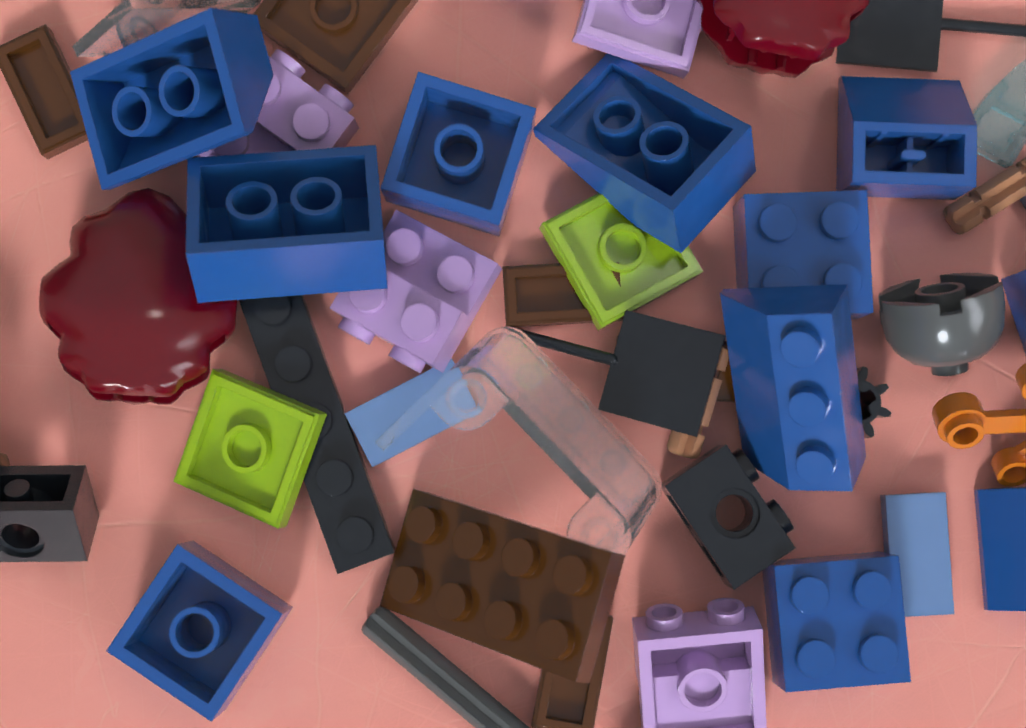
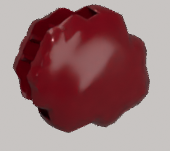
[697,0,870,78]
[39,188,237,405]

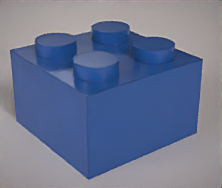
[380,72,536,237]
[733,190,874,320]
[106,541,293,722]
[762,551,911,692]

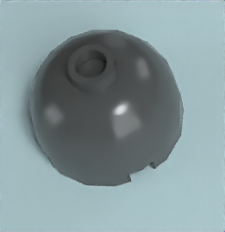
[878,273,1005,376]

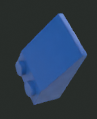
[533,53,756,253]

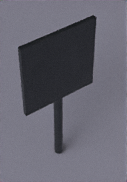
[836,0,1026,72]
[506,310,726,437]

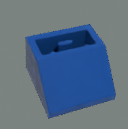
[836,76,977,200]

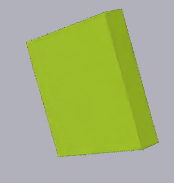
[539,193,704,331]
[173,369,327,529]

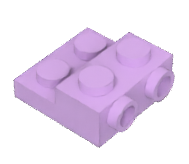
[197,49,359,157]
[330,210,502,373]
[632,598,767,728]

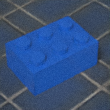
[186,145,388,303]

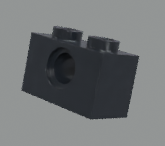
[659,444,796,590]
[0,465,99,562]

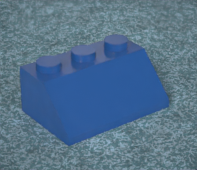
[70,8,273,190]
[720,284,866,491]

